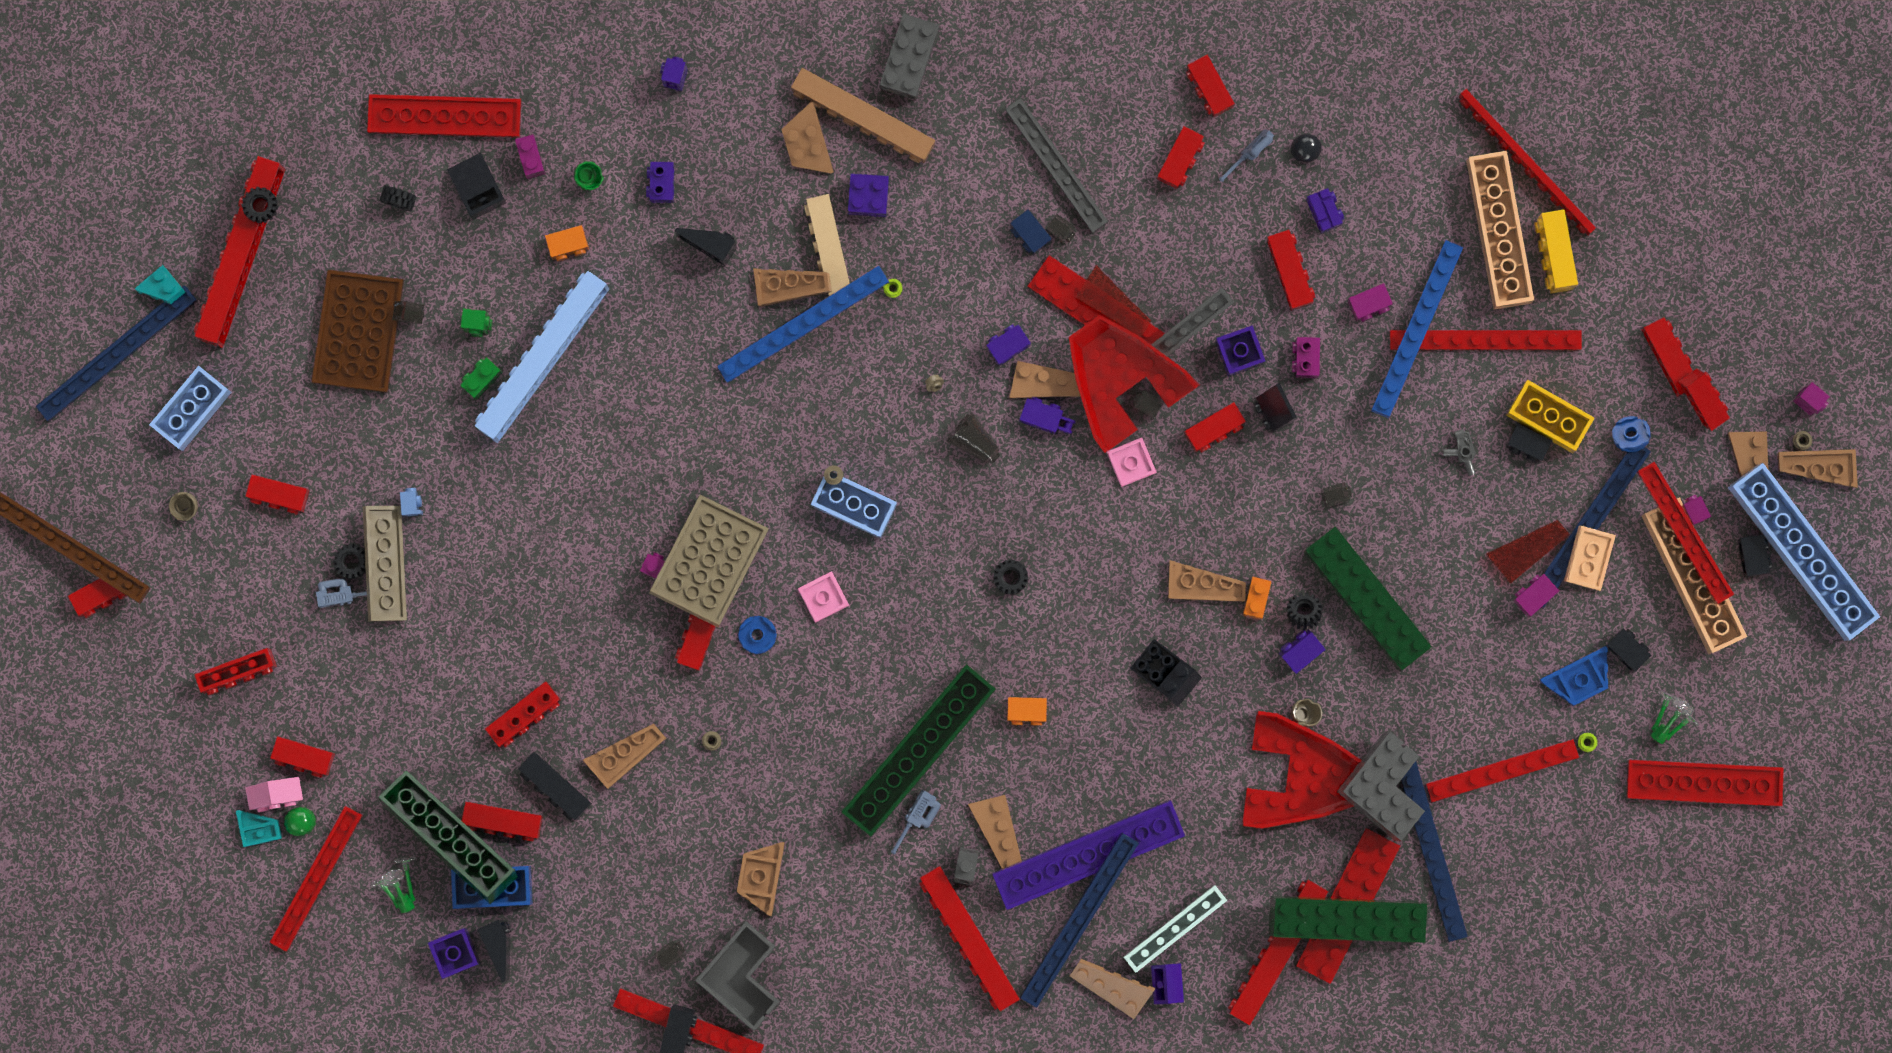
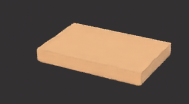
[1564,525,1616,591]

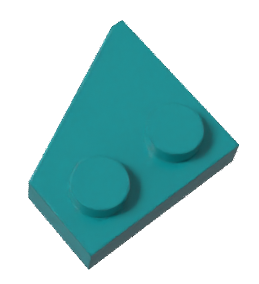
[135,265,185,304]
[236,810,282,847]

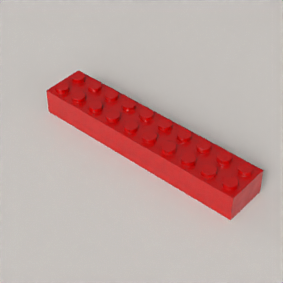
[194,156,286,348]

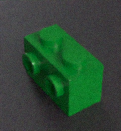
[461,309,493,338]
[461,357,503,400]

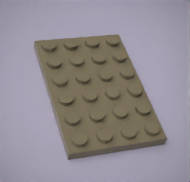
[649,495,769,628]

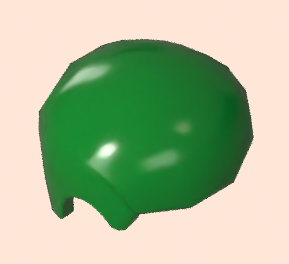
[574,161,604,190]
[284,807,316,836]

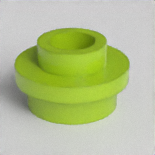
[883,279,902,298]
[1578,733,1597,752]

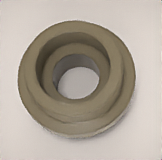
[925,375,944,392]
[1793,431,1812,450]
[824,466,843,485]
[702,731,721,751]

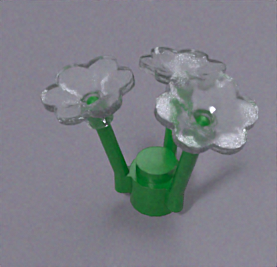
[1651,690,1699,744]
[370,856,416,913]

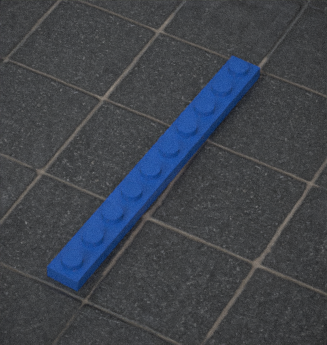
[1371,240,1463,418]
[717,266,890,383]

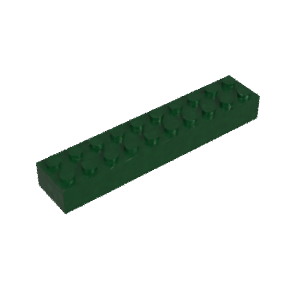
[842,664,996,837]

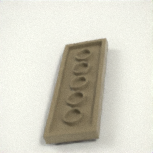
[363,506,407,622]

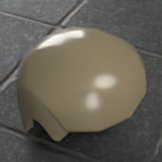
[168,492,198,521]
[1291,699,1323,728]

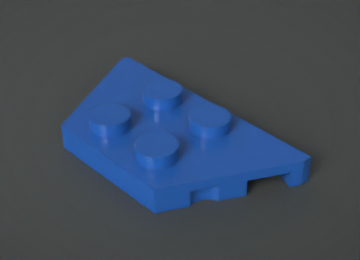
[1540,646,1608,706]

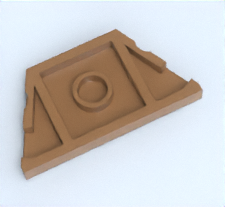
[781,101,834,173]
[737,842,785,916]

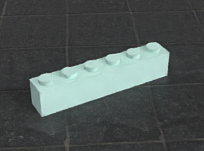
[1123,885,1227,973]

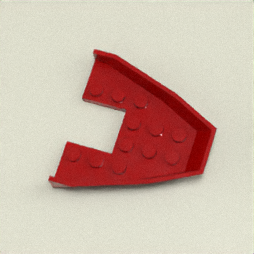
[1069,315,1200,453]
[1242,711,1361,829]

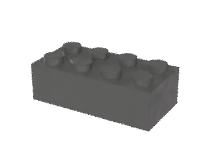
[880,13,940,100]

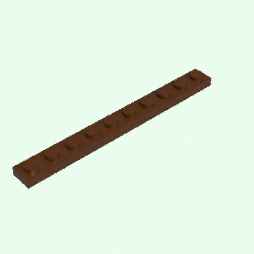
[0,492,151,604]

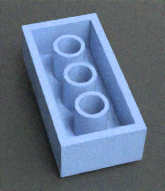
[149,366,232,451]
[811,472,897,539]

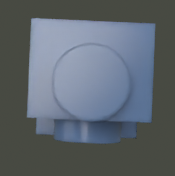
[400,488,423,517]

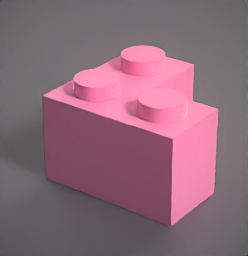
[245,777,303,813]

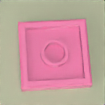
[1107,438,1157,487]
[798,571,849,623]

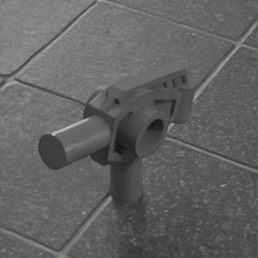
[1443,429,1476,476]

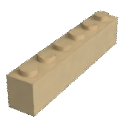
[804,194,855,309]

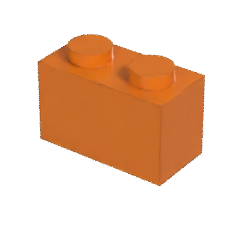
[545,225,589,262]
[1243,577,1271,620]
[1007,697,1047,726]

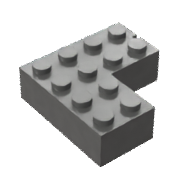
[1337,731,1425,841]
[695,921,780,1031]

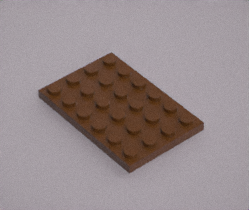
[312,270,404,393]

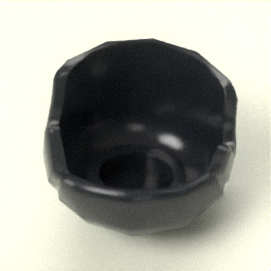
[1291,134,1322,163]

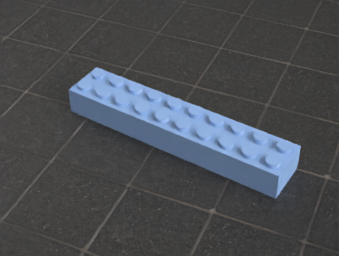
[475,271,609,443]
[1728,463,1880,641]

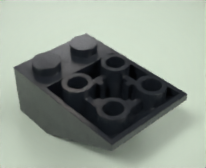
[447,153,507,220]
[1130,639,1202,707]

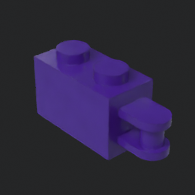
[1019,397,1076,434]

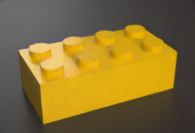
[1534,210,1578,294]
[1506,380,1594,453]

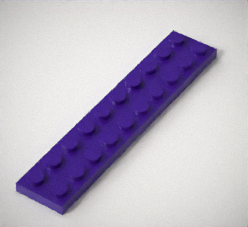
[992,800,1185,910]

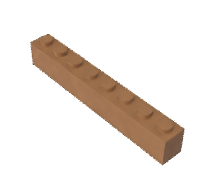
[791,68,935,163]

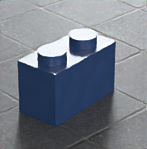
[1010,209,1052,255]

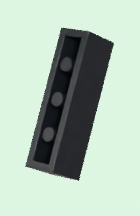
[518,752,592,821]
[660,1004,698,1053]

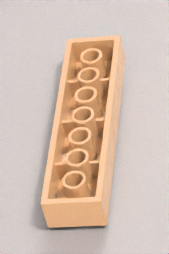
[1466,151,1534,310]
[1642,497,1747,654]

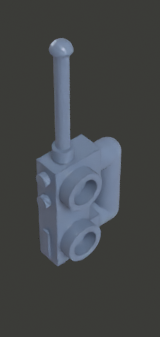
[1219,129,1274,182]
[316,578,367,608]
[891,790,941,854]

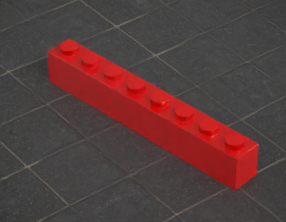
[919,866,1020,1011]
[1228,879,1329,1025]

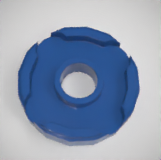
[1612,416,1651,452]
[738,616,777,654]

